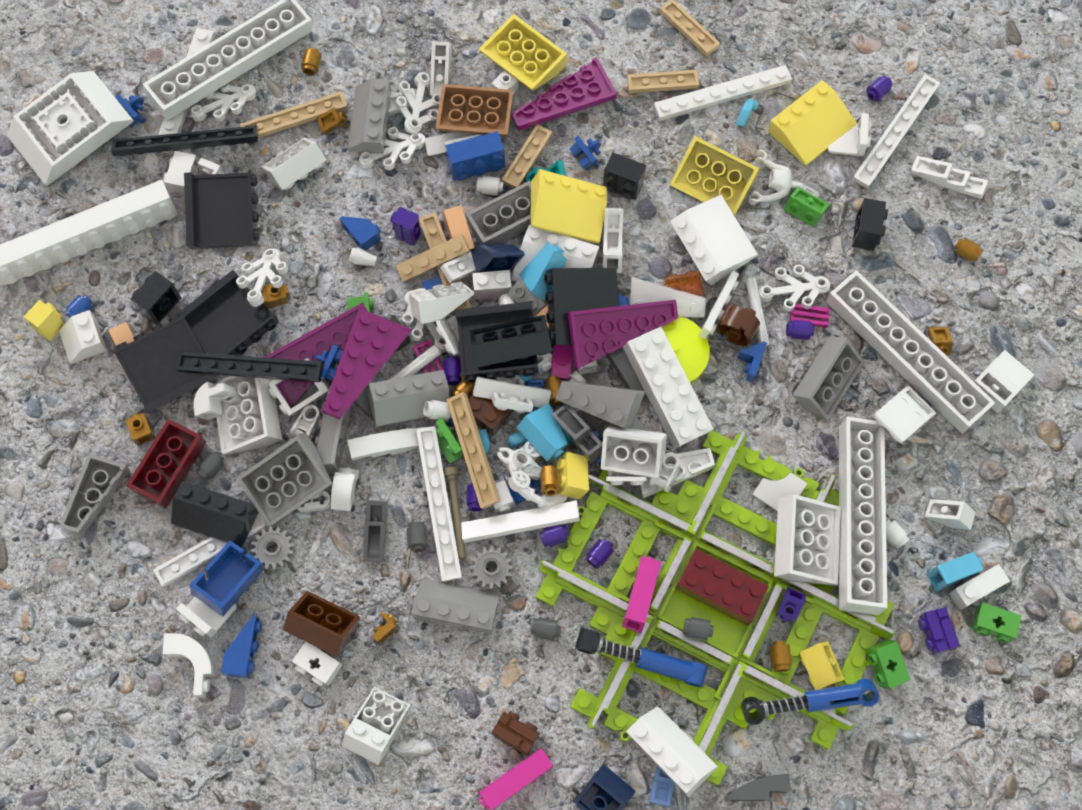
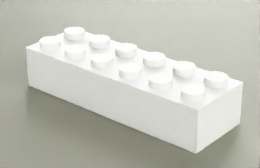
[623,327,714,450]

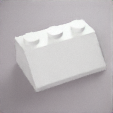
[261,137,326,190]
[601,425,667,478]

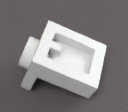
[198,158,224,175]
[537,352,552,375]

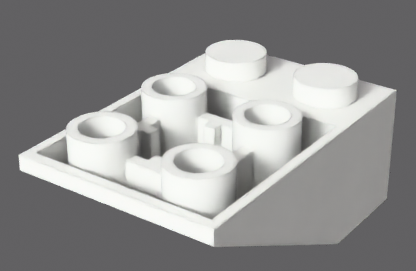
[409,282,474,324]
[974,350,1034,413]
[873,386,936,443]
[342,687,410,765]

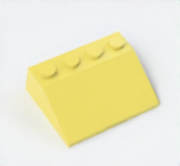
[479,14,567,91]
[769,80,857,166]
[670,136,761,216]
[531,169,607,244]

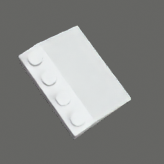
[670,195,758,286]
[511,225,599,283]
[213,376,282,456]
[774,494,841,585]

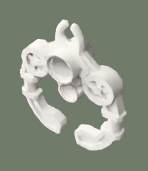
[497,441,567,508]

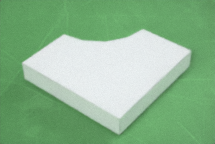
[753,473,807,511]

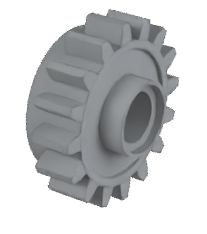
[251,527,296,571]
[470,546,514,591]

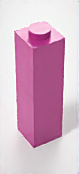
[622,556,661,633]
[478,748,553,810]

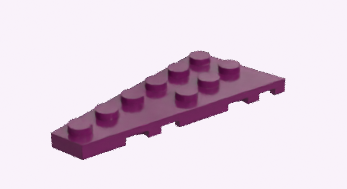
[511,56,617,131]
[568,300,678,370]
[264,302,368,408]
[321,308,412,419]

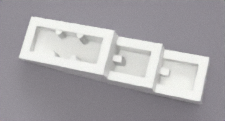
[911,156,988,199]
[347,427,425,460]

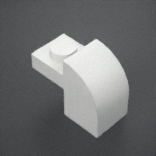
[194,382,236,420]
[331,468,359,511]

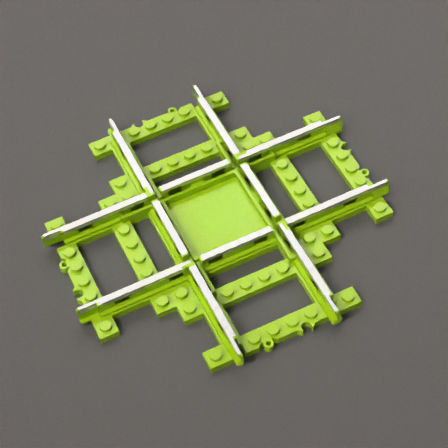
[535,430,895,786]

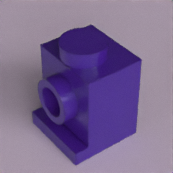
[777,587,806,622]

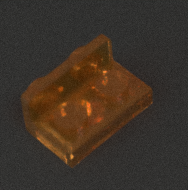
[663,271,705,297]

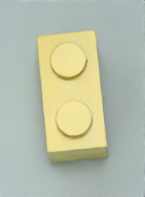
[24,300,64,341]
[556,452,589,500]
[800,641,845,690]

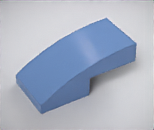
[649,766,675,808]

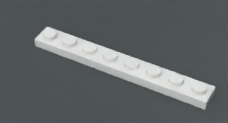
[158,28,215,154]
[654,65,792,121]
[852,74,940,189]
[416,426,462,582]

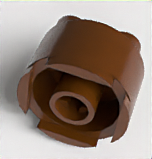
[716,303,760,346]

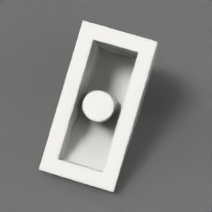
[925,499,976,530]

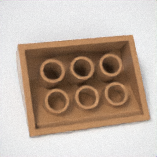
[435,84,514,137]

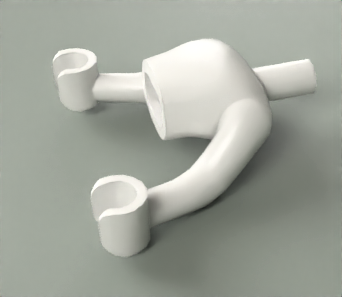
[749,150,803,205]

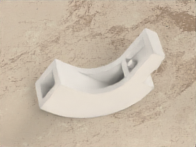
[603,208,624,273]
[163,633,215,698]

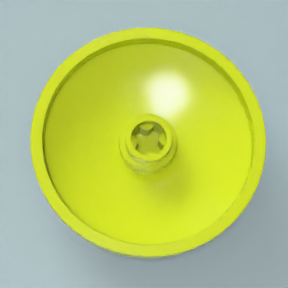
[662,316,710,384]

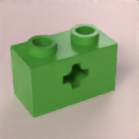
[971,602,1022,643]
[866,640,911,689]

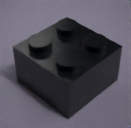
[603,152,647,200]
[852,198,888,251]
[130,271,181,325]

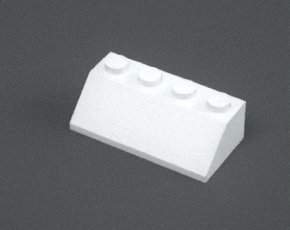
[626,707,718,797]

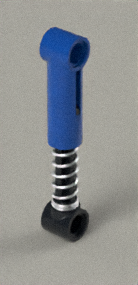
[575,628,708,687]
[741,678,880,725]

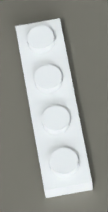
[698,271,739,339]

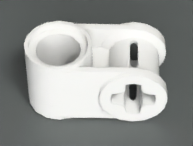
[290,404,322,441]
[649,453,680,493]

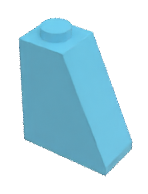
[519,242,567,302]
[517,404,568,462]
[927,552,984,593]

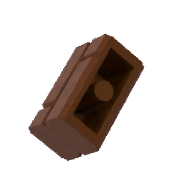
[491,711,540,757]

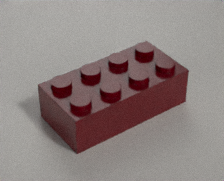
[126,419,206,509]
[675,549,769,626]

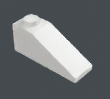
[430,41,452,96]
[949,564,1010,611]

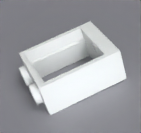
[268,358,329,416]

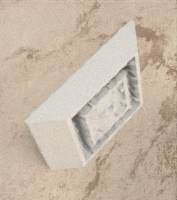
[7,71,134,186]

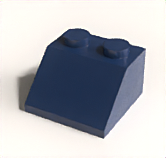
[471,243,525,273]
[574,764,636,810]

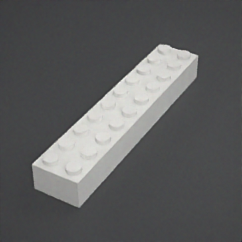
[142,0,312,121]
[0,180,179,285]
[826,270,995,434]
[839,417,887,615]

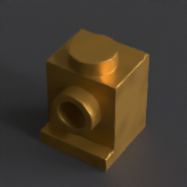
[261,284,290,309]

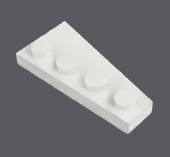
[630,276,706,317]
[639,448,715,498]

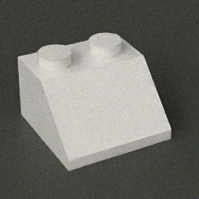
[59,310,107,364]

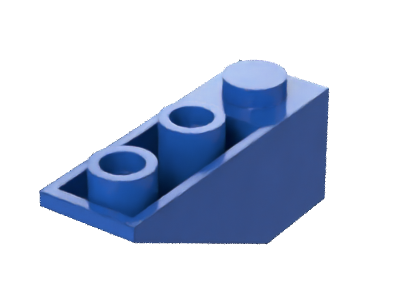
[221,614,262,679]

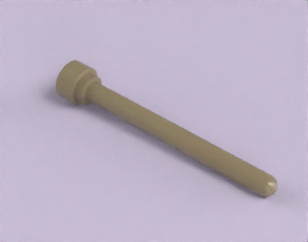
[443,466,466,560]

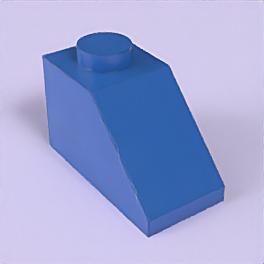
[339,216,381,251]

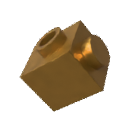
[125,413,156,446]

